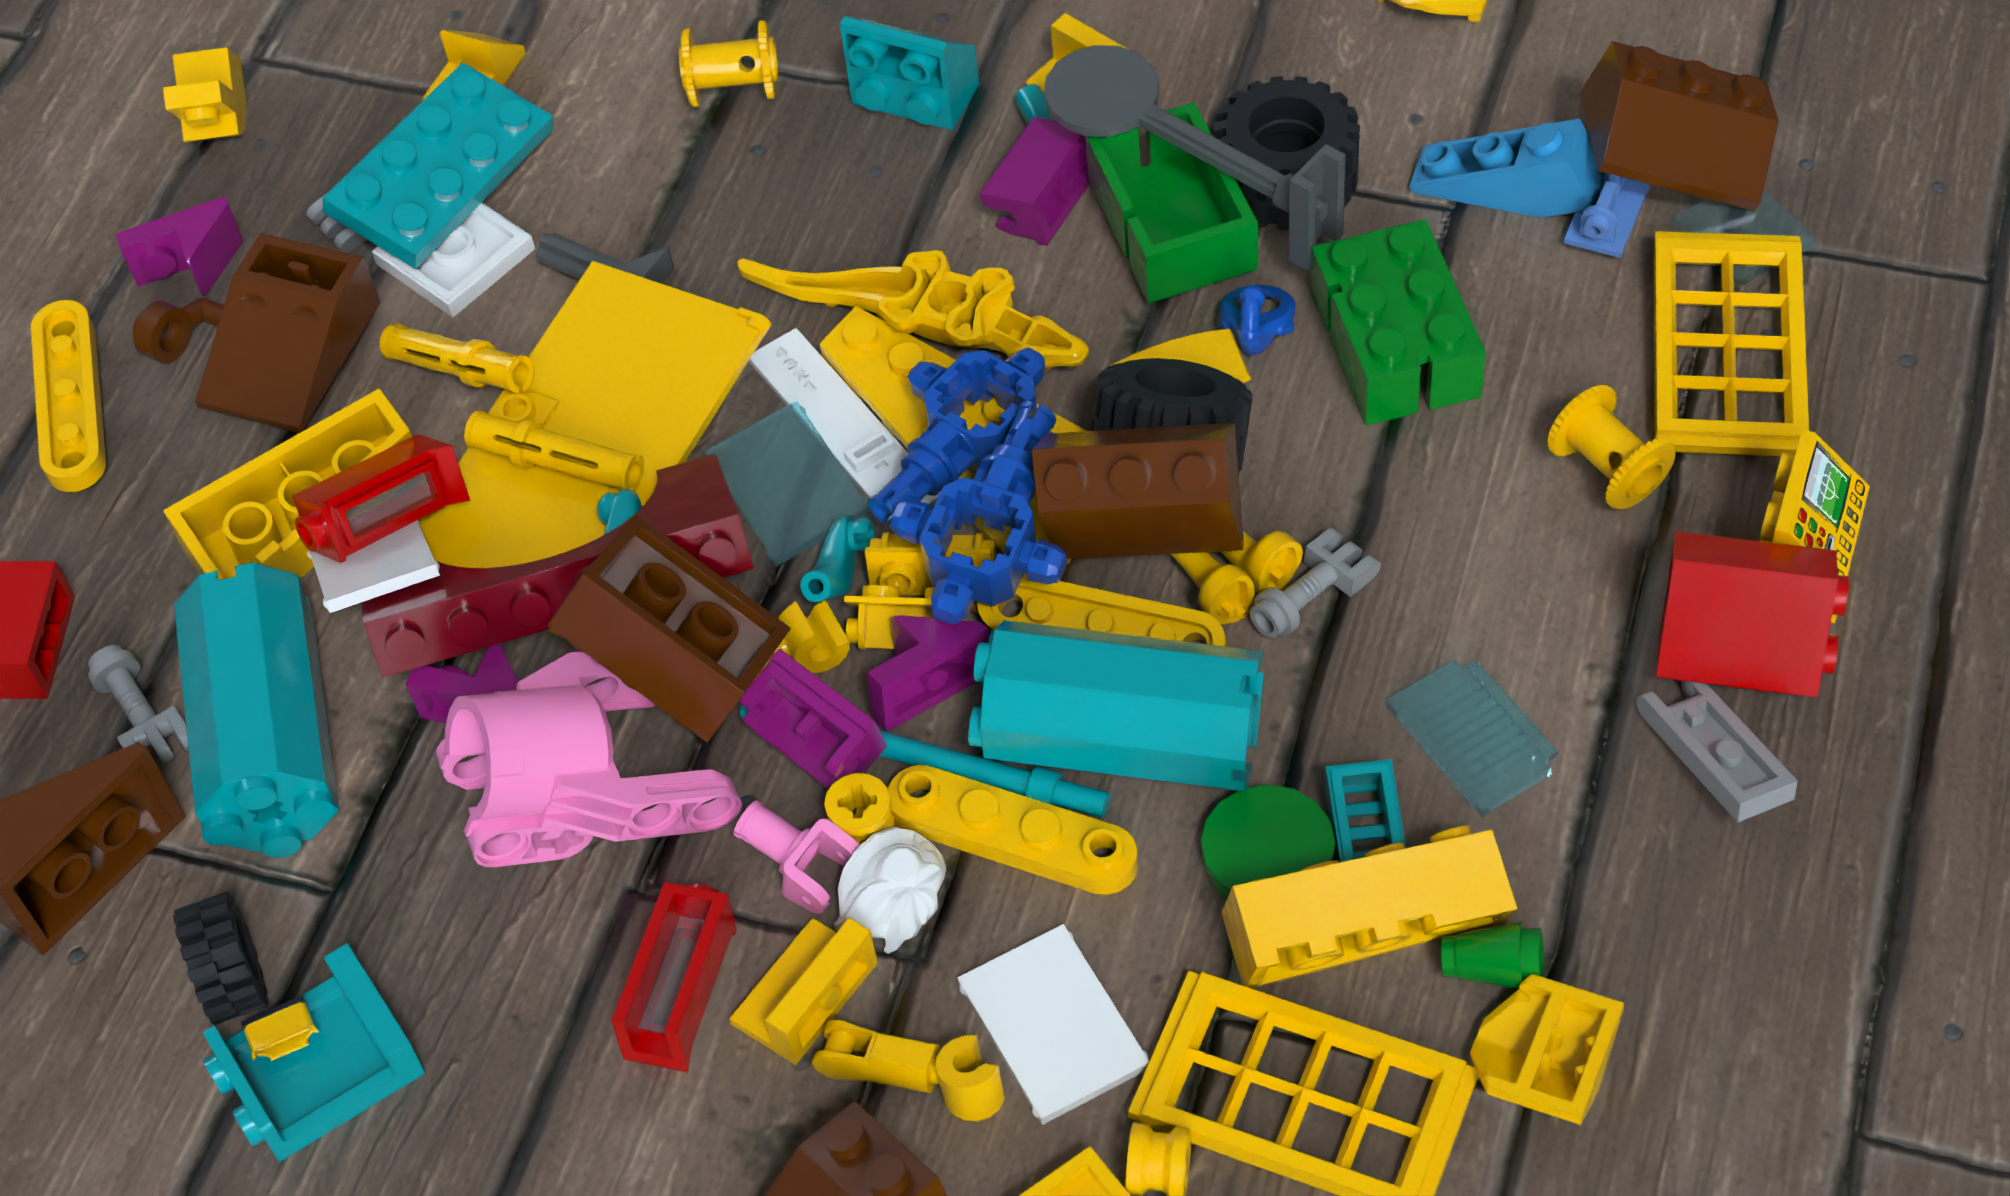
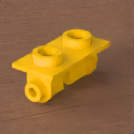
[865,532,997,596]
[844,585,978,650]

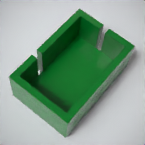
[1085,102,1258,303]
[1311,219,1486,426]

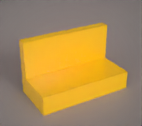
[729,917,878,1066]

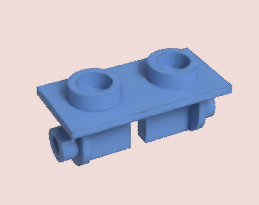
[1564,173,1651,258]

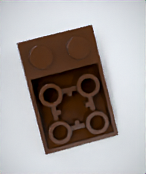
[195,233,380,433]

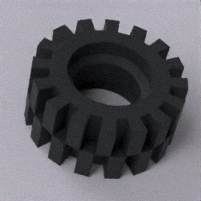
[173,891,269,1025]

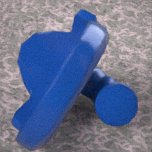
[1217,285,1296,356]

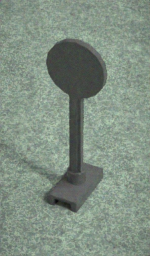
[1044,45,1345,271]

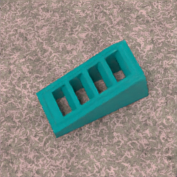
[1322,759,1406,863]

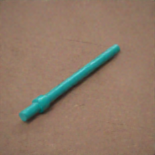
[740,705,1111,818]

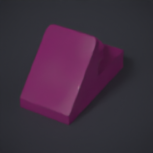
[115,196,243,296]
[867,615,989,732]
[406,644,518,724]

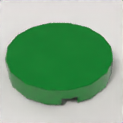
[1201,784,1336,898]

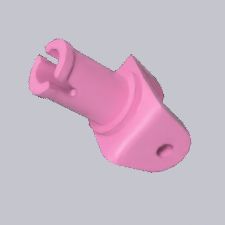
[733,800,860,914]

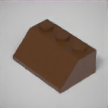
[1579,41,1779,211]
[1032,423,1244,559]
[548,513,791,742]

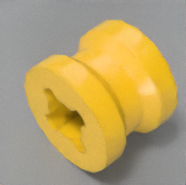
[824,773,896,845]
[1126,1123,1191,1196]

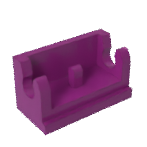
[979,117,1089,246]
[740,648,888,790]

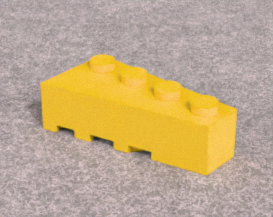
[1221,826,1517,989]

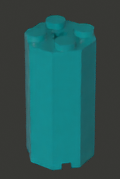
[174,562,339,858]
[968,620,1264,791]

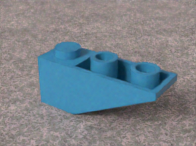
[1409,118,1605,218]

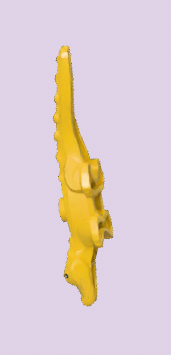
[737,250,1089,372]

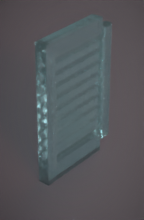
[1387,660,1559,817]

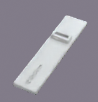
[748,328,941,521]

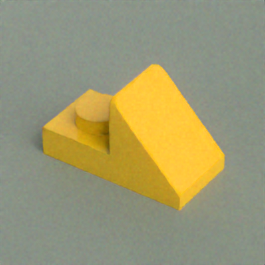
[422,30,526,101]

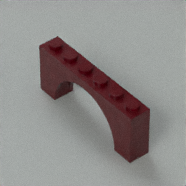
[361,453,754,678]

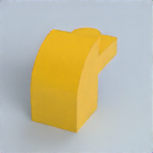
[163,47,246,142]

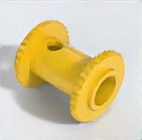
[679,20,779,107]
[1548,385,1676,510]

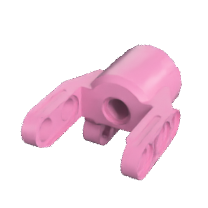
[436,652,742,867]

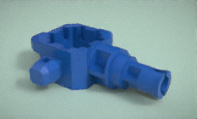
[868,347,1053,529]
[891,401,1067,625]

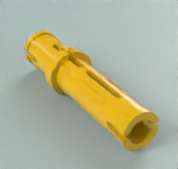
[379,323,535,393]
[464,410,644,491]

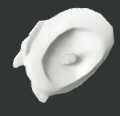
[834,826,946,954]

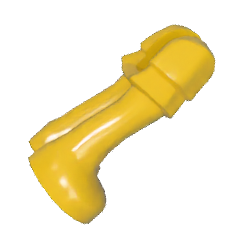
[1171,530,1303,624]

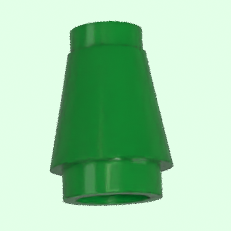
[1441,921,1544,990]

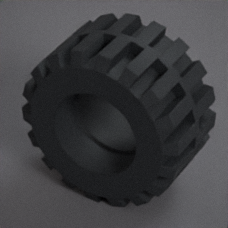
[1214,76,1360,230]
[1091,358,1253,474]

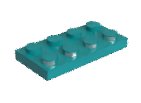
[322,62,553,269]

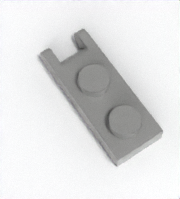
[1636,680,1798,823]

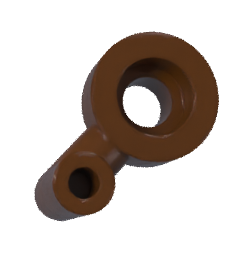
[133,298,224,363]

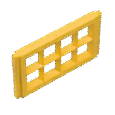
[1653,231,1809,457]
[1128,971,1479,1196]

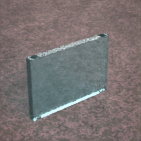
[704,400,871,566]

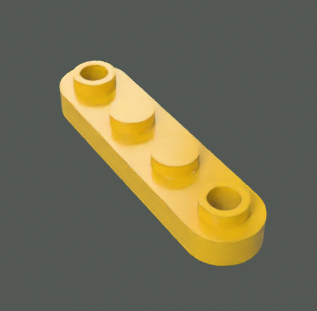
[31,300,106,492]
[977,573,1228,647]
[888,765,1138,895]

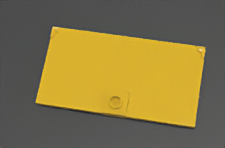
[419,261,771,638]

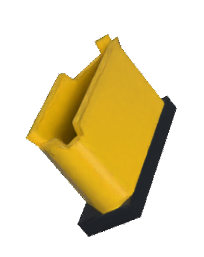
[241,995,318,1062]

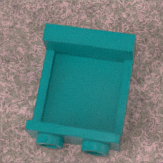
[202,943,425,1162]

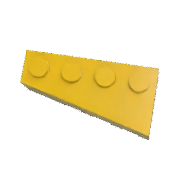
[163,388,412,581]

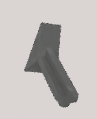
[536,233,674,284]

